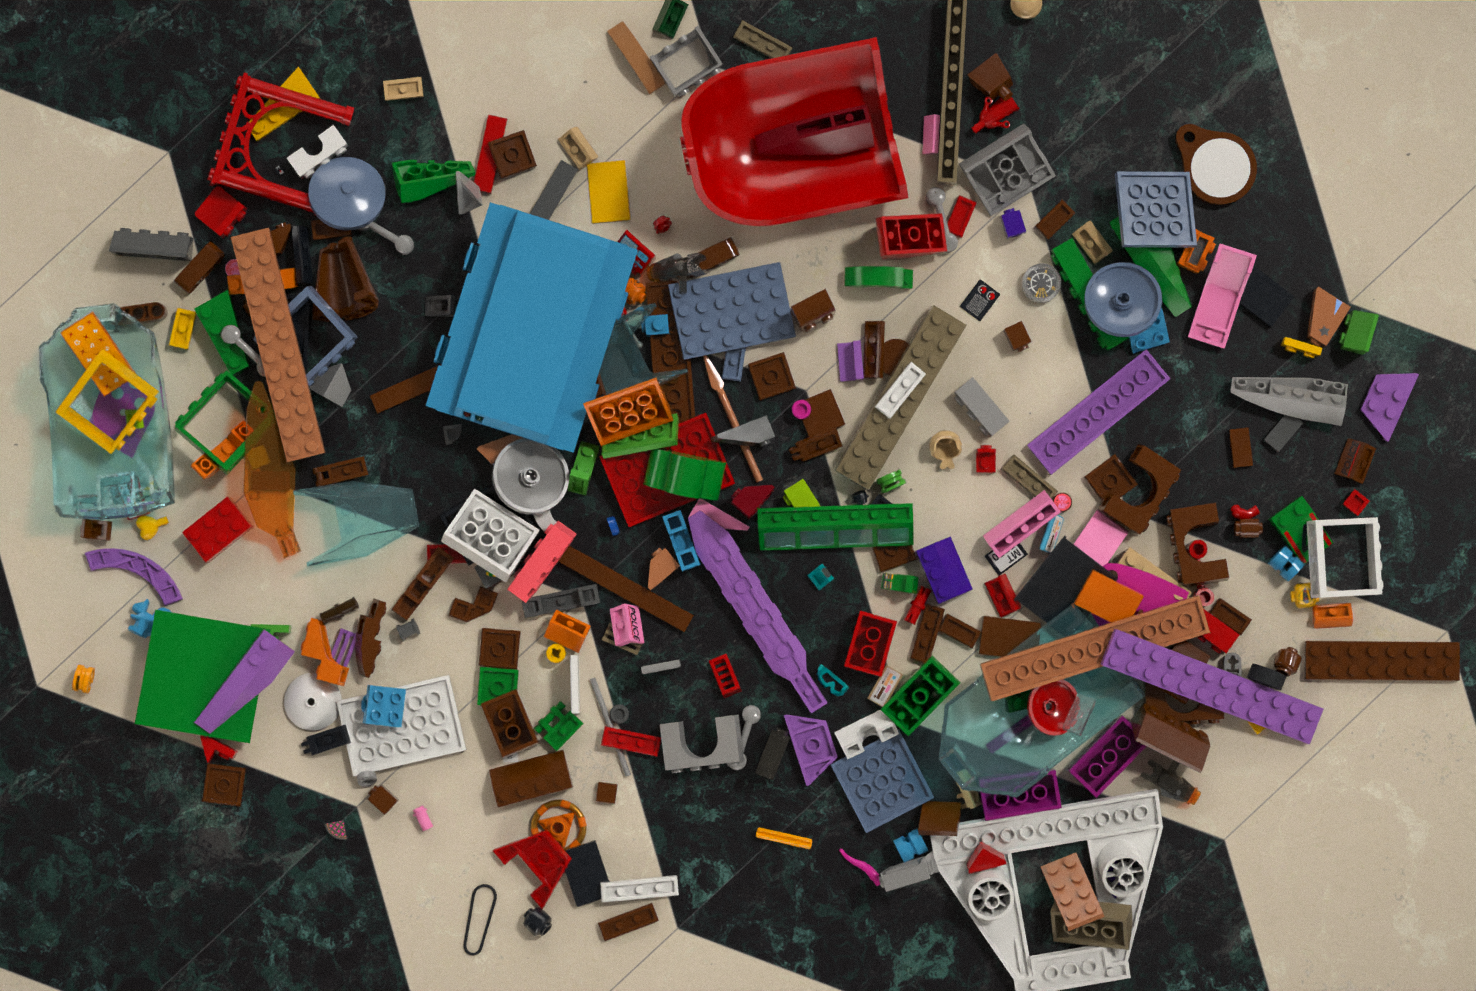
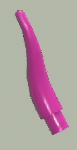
[839,849,880,886]

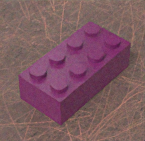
[1067,715,1147,798]

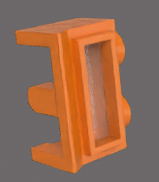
[1176,229,1216,274]

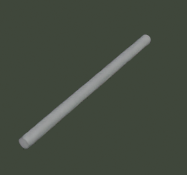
[590,678,631,777]

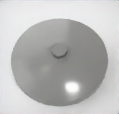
[492,438,569,514]

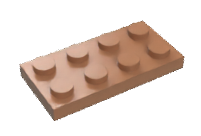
[1041,853,1104,931]

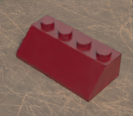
[731,485,775,520]

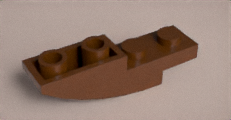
[355,598,386,678]

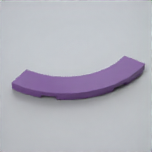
[85,548,183,606]

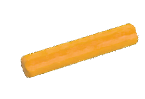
[756,827,812,849]

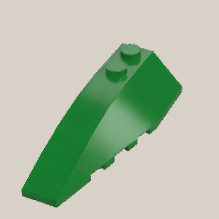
[1109,216,1192,317]

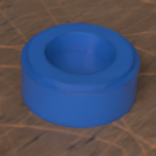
[607,516,620,536]

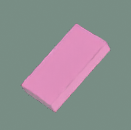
[922,114,940,155]

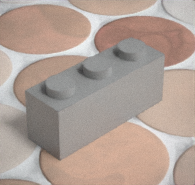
[954,377,1009,437]

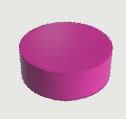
[792,400,811,419]

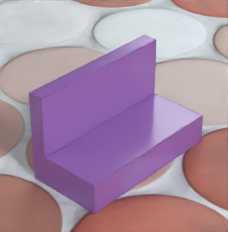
[837,340,864,382]

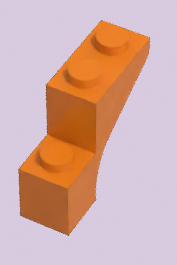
[301,618,349,686]

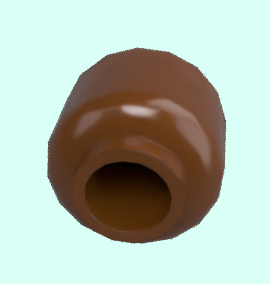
[1273,647,1302,677]

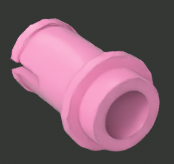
[413,805,433,831]

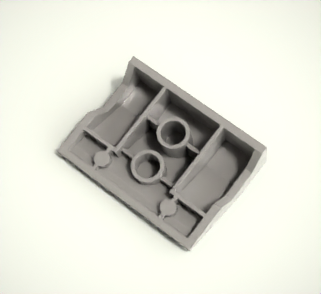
[959,123,1056,216]

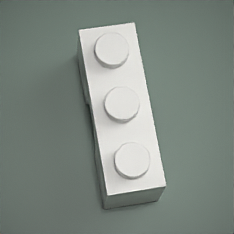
[287,125,348,179]
[834,710,899,759]

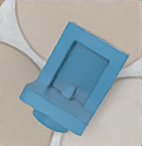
[641,314,669,337]

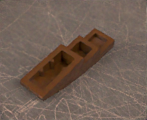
[391,547,454,621]

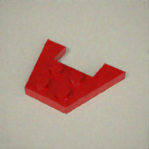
[492,830,572,909]

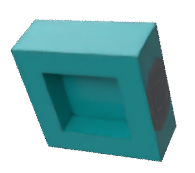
[807,564,834,590]

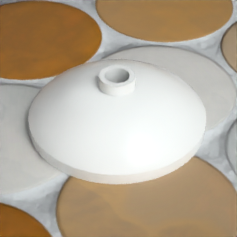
[284,673,342,731]

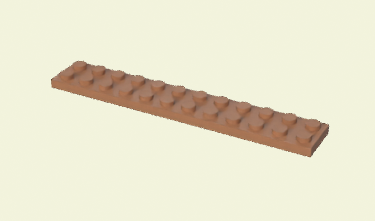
[231,228,325,462]
[980,595,1210,701]

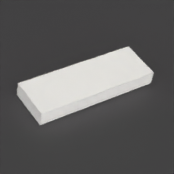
[875,362,926,419]

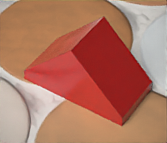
[966,841,1006,874]

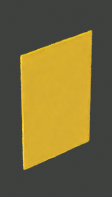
[587,160,630,223]

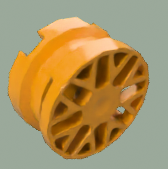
[72,664,95,693]

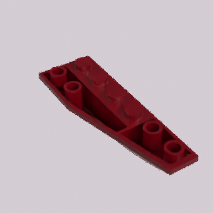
[754,104,875,156]

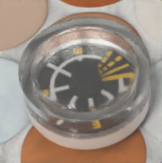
[1022,263,1061,303]

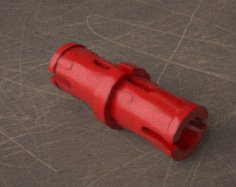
[904,586,932,625]

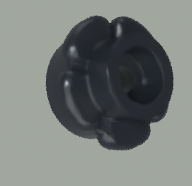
[851,490,869,505]

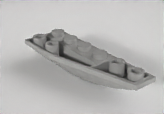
[1230,377,1348,426]

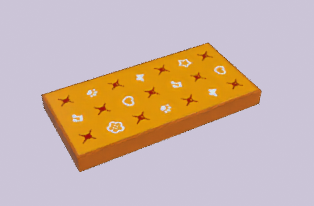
[60,311,136,397]

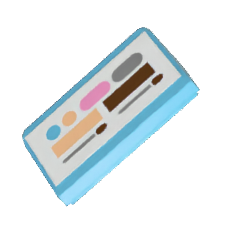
[1039,515,1064,553]

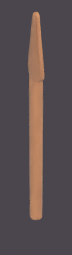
[703,356,763,483]

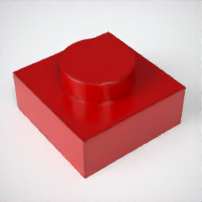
[1342,489,1370,516]

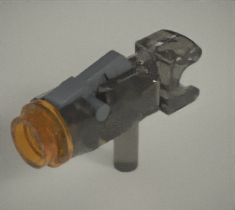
[647,253,707,294]
[1140,760,1201,805]

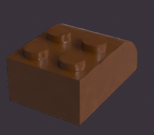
[790,289,836,333]

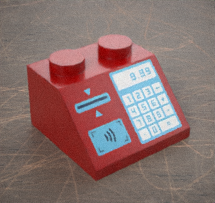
[617,230,656,276]

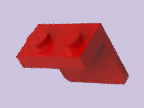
[195,186,247,239]

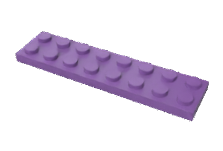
[1027,349,1170,475]

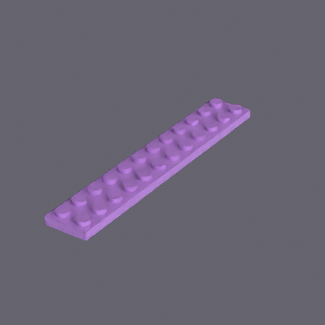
[1100,628,1324,744]

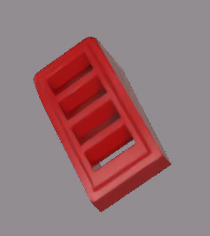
[709,654,742,698]

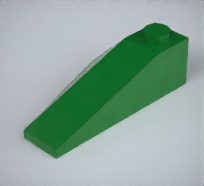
[392,160,475,203]

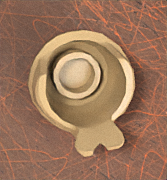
[1010,0,1042,19]
[929,430,962,469]

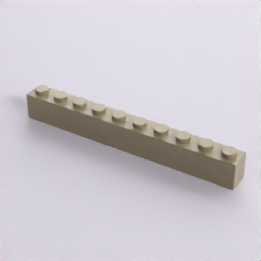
[936,0,967,185]

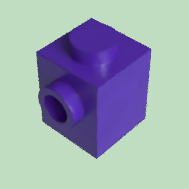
[1000,208,1026,239]

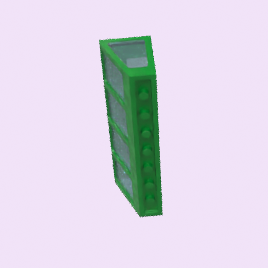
[758,503,914,551]

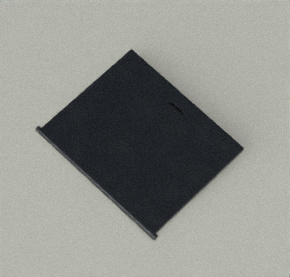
[1014,535,1118,637]

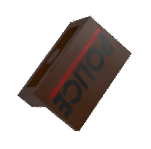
[1335,438,1376,484]

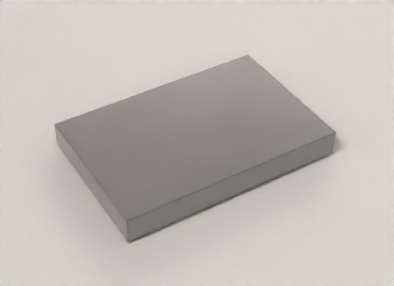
[641,660,681,674]

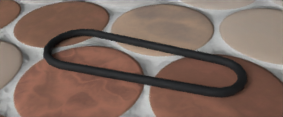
[464,884,497,955]

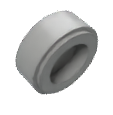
[357,771,377,787]

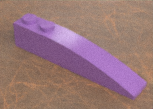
[194,629,295,733]

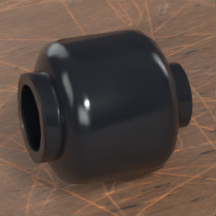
[523,907,552,936]

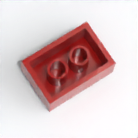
[182,496,254,563]
[844,611,897,677]

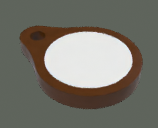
[1175,124,1257,205]

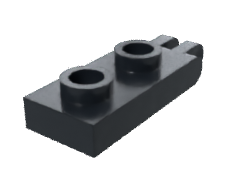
[301,724,351,756]

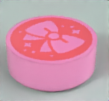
[225,259,240,275]

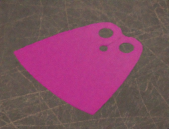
[1091,563,1189,626]

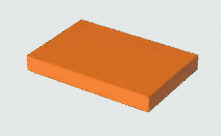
[1074,569,1144,622]

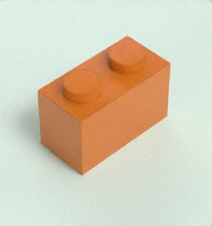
[544,610,591,653]

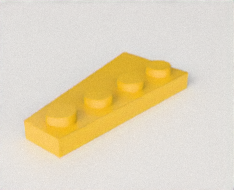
[249,67,320,142]

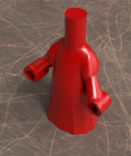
[971,97,1019,134]

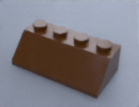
[1131,703,1210,773]
[489,750,573,807]

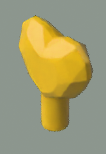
[136,516,169,540]

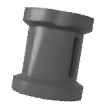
[396,618,421,641]

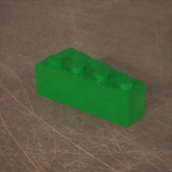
[194,290,251,377]

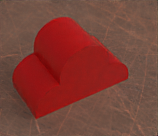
[875,213,947,261]

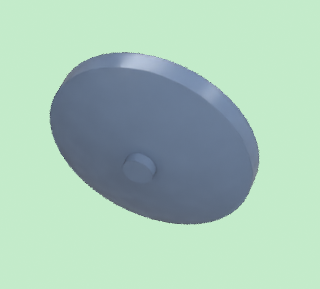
[308,157,385,230]
[1084,262,1162,337]

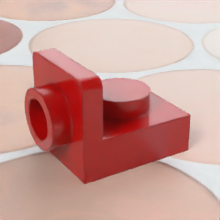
[976,445,996,473]

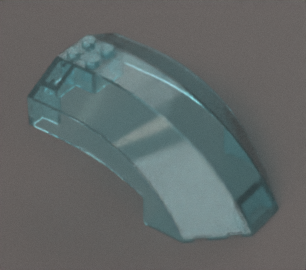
[39,303,175,520]
[938,602,1145,797]

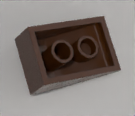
[481,689,540,759]

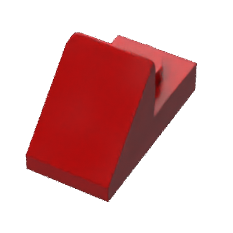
[200,735,238,763]

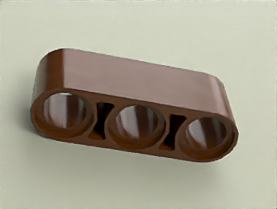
[683,237,740,278]
[174,241,226,295]
[110,302,168,326]

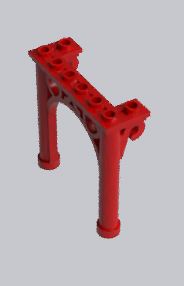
[207,72,354,215]

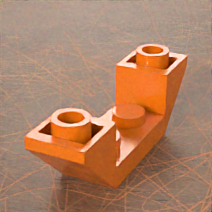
[191,420,254,479]

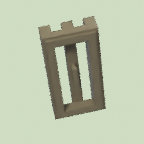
[602,622,645,655]

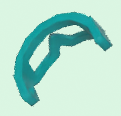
[817,664,849,696]

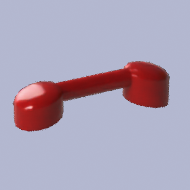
[1186,540,1214,607]

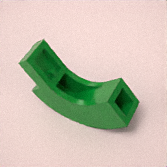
[844,266,913,289]

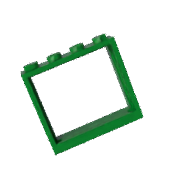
[175,370,277,475]

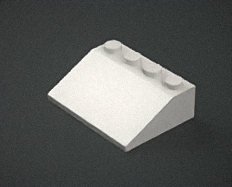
[441,489,539,582]

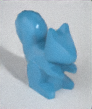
[128,599,171,638]

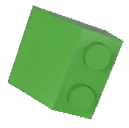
[1339,310,1379,355]

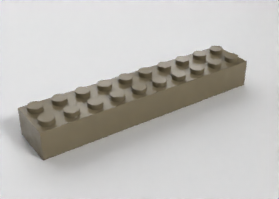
[834,305,967,490]

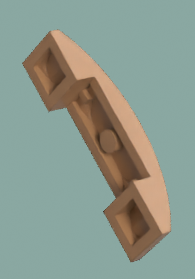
[607,21,665,94]

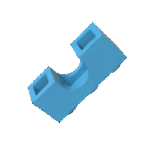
[663,510,700,572]

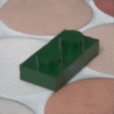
[1005,689,1032,713]

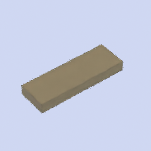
[733,20,793,58]
[1002,454,1058,499]

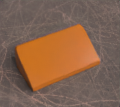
[1312,603,1353,629]

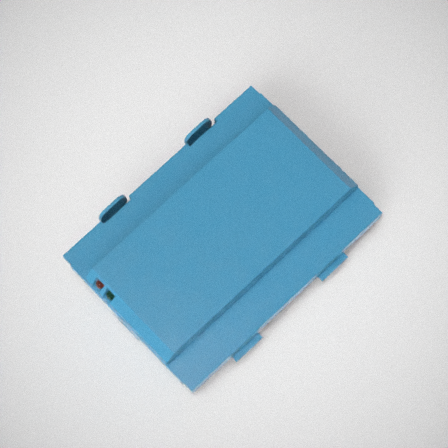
[426,202,638,453]

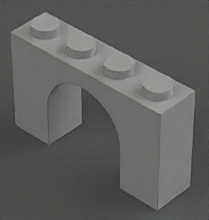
[660,715,744,773]

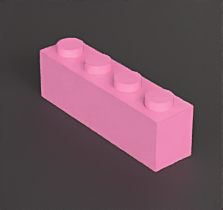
[983,490,1061,558]

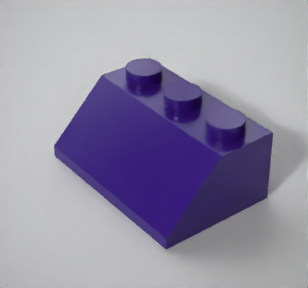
[915,536,973,604]

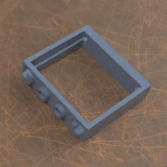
[253,286,358,387]

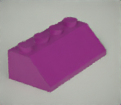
[978,768,1062,821]

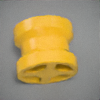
[546,644,566,663]

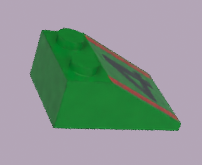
[1268,496,1333,564]

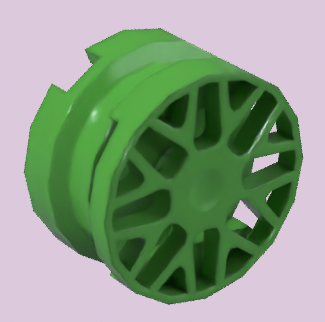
[876,469,906,494]

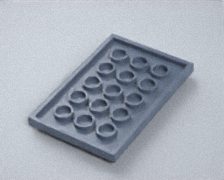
[668,262,796,360]

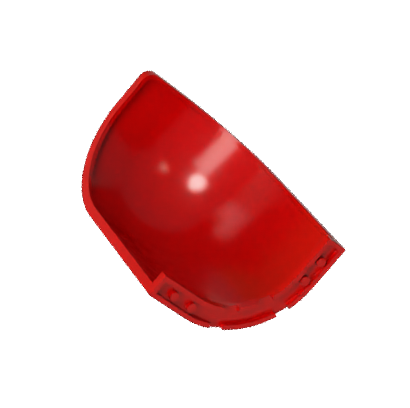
[680,37,909,226]

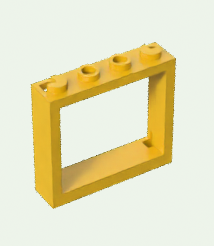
[56,349,159,454]

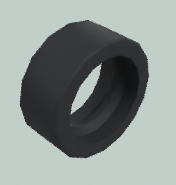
[1247,663,1286,691]

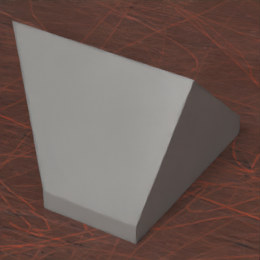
[456,171,483,214]
[309,363,352,407]

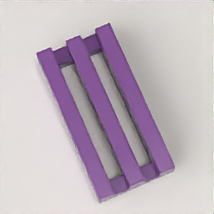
[331,628,356,667]

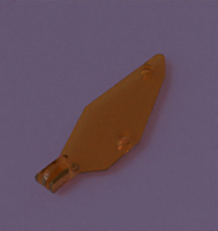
[243,381,301,559]

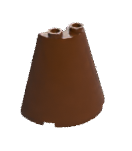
[312,237,379,322]

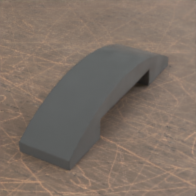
[522,584,600,618]

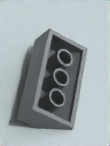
[109,228,193,261]

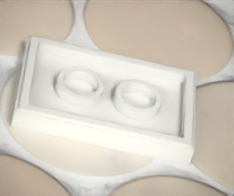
[570,655,580,714]

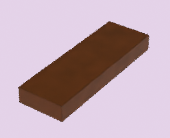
[863,321,885,379]
[910,604,945,663]
[598,903,659,941]

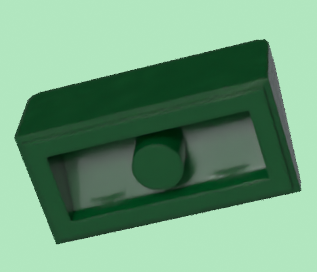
[652,0,689,39]

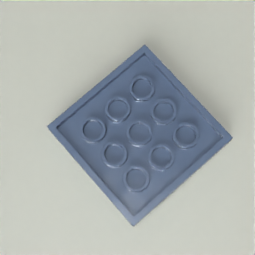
[1115,171,1197,248]
[830,729,934,833]

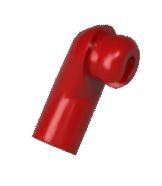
[1231,505,1260,519]

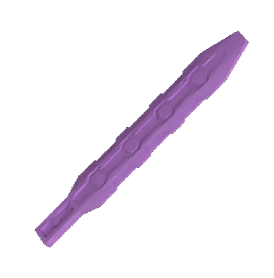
[688,510,828,713]

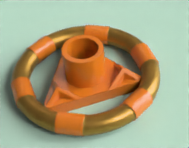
[530,799,587,850]

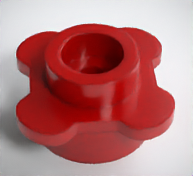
[653,215,672,234]

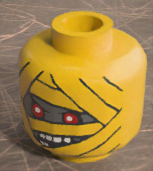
[1290,582,1319,608]

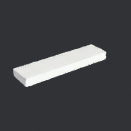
[600,875,679,903]

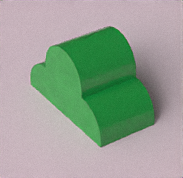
[643,448,726,500]
[881,655,961,736]

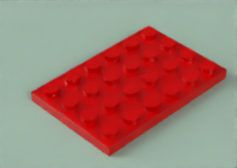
[599,412,735,527]

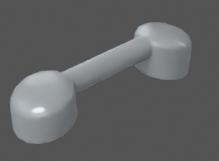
[925,187,958,253]
[358,222,414,255]
[221,325,266,377]
[730,705,761,770]

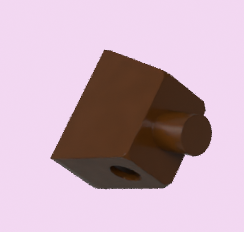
[968,53,1013,101]

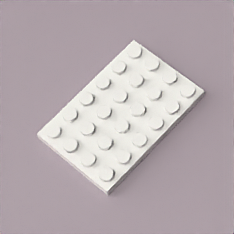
[336,675,467,776]

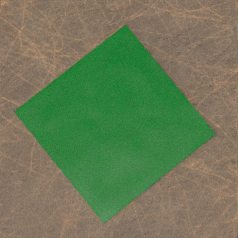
[135,610,271,743]

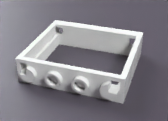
[1307,517,1383,598]

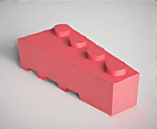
[507,521,577,603]

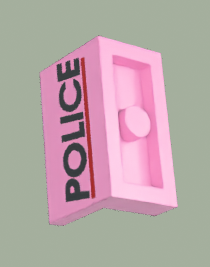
[610,604,644,647]

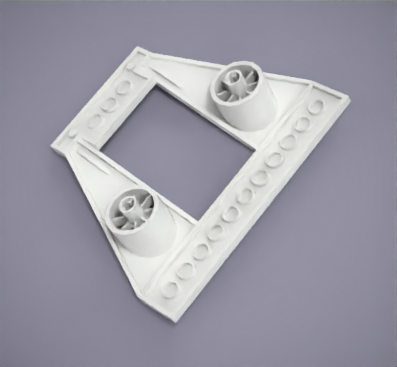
[930,789,1163,991]

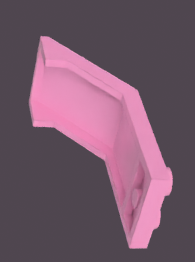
[1188,244,1257,349]
[1074,509,1129,566]

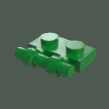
[534,701,584,751]

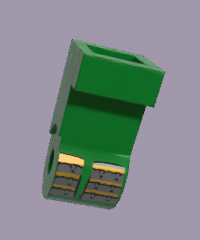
[881,573,919,594]

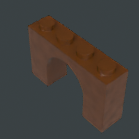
[1098,444,1181,535]
[1166,503,1229,587]
[1143,681,1224,724]

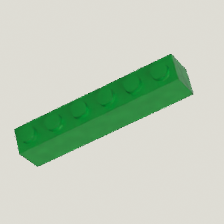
[1050,238,1129,351]

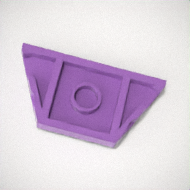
[1360,373,1419,442]
[784,714,838,786]

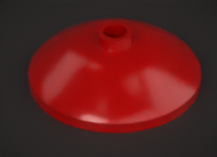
[1027,679,1080,736]

